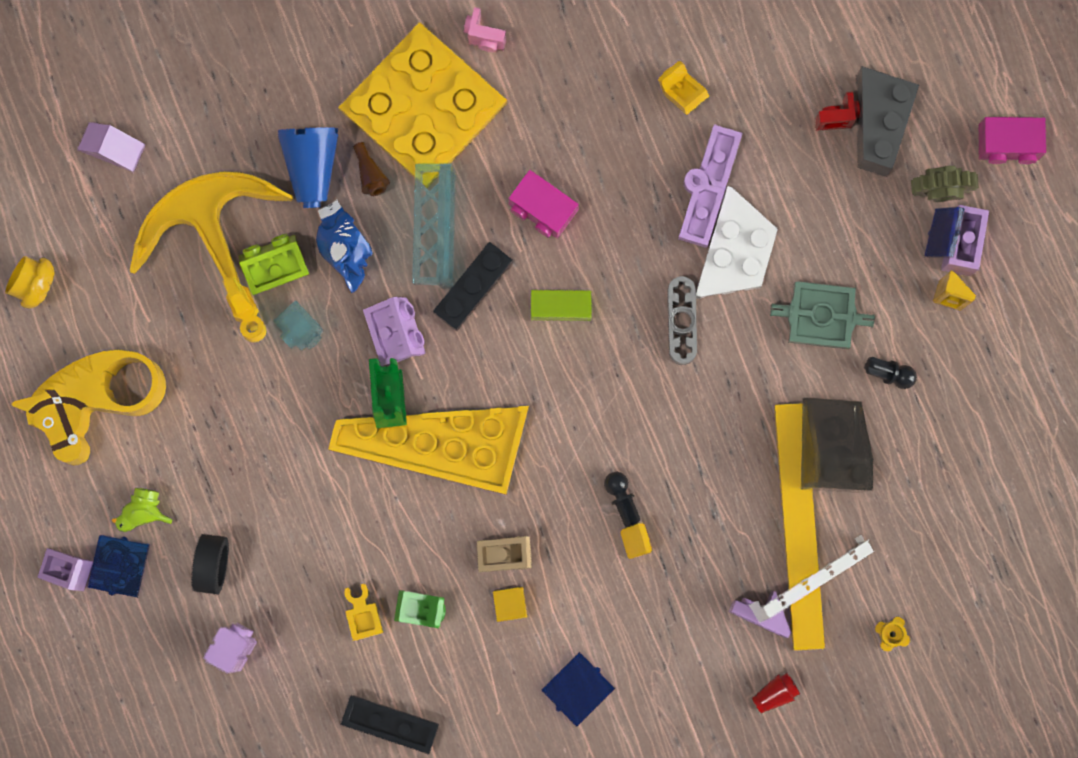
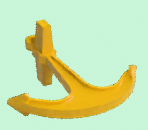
[130,172,293,343]

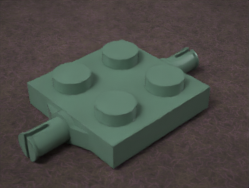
[770,282,875,349]

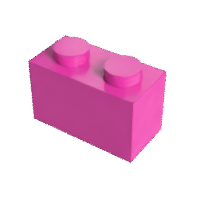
[978,117,1046,164]
[508,170,579,239]

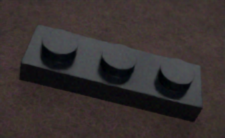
[433,241,513,331]
[340,695,439,754]

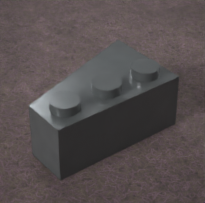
[856,66,919,177]

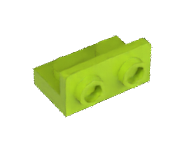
[239,234,309,295]

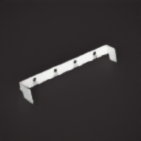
[749,535,874,623]

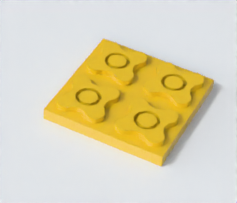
[338,22,507,189]

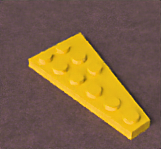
[328,406,529,495]

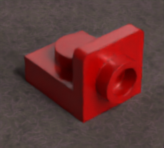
[815,92,860,131]

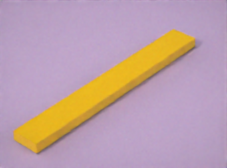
[774,403,825,651]

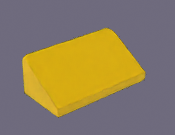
[933,270,976,311]

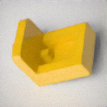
[658,61,709,115]

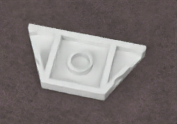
[696,186,778,299]

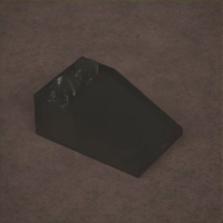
[801,398,873,493]

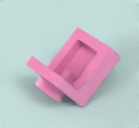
[464,7,506,52]

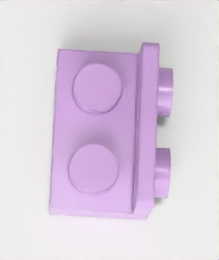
[363,297,425,367]

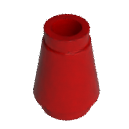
[752,673,800,714]

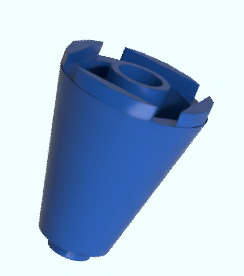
[278,127,338,208]

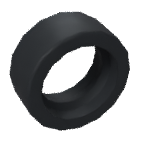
[191,534,229,595]

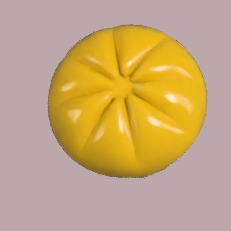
[5,256,54,309]

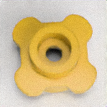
[875,617,910,652]

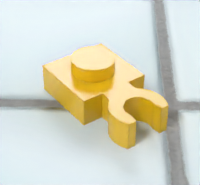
[345,583,384,641]

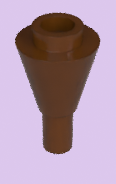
[353,142,390,196]

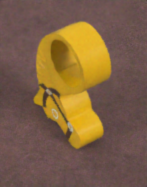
[11,350,166,466]

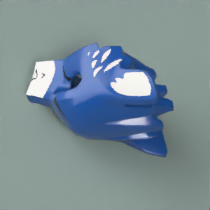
[316,200,373,293]

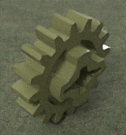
[911,166,979,203]

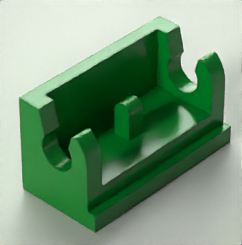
[369,358,407,429]

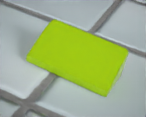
[531,290,592,321]

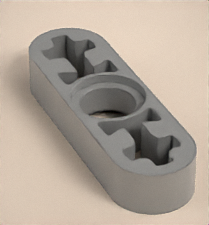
[667,276,697,365]

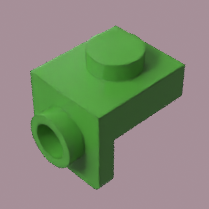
[394,590,446,628]

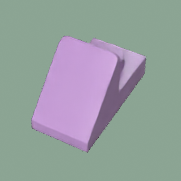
[728,591,791,638]

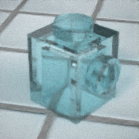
[274,300,324,351]

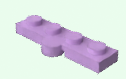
[678,125,743,248]

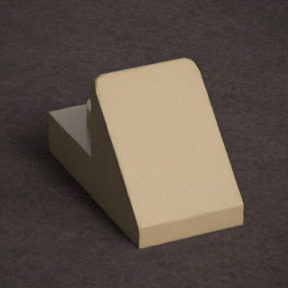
[477,537,531,572]

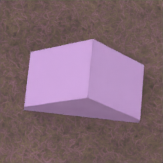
[78,122,145,172]
[37,548,93,591]

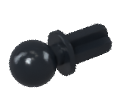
[864,357,917,389]
[604,471,640,527]

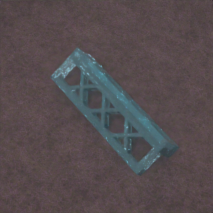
[412,164,456,288]

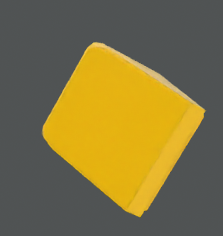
[620,523,652,559]
[493,587,528,622]

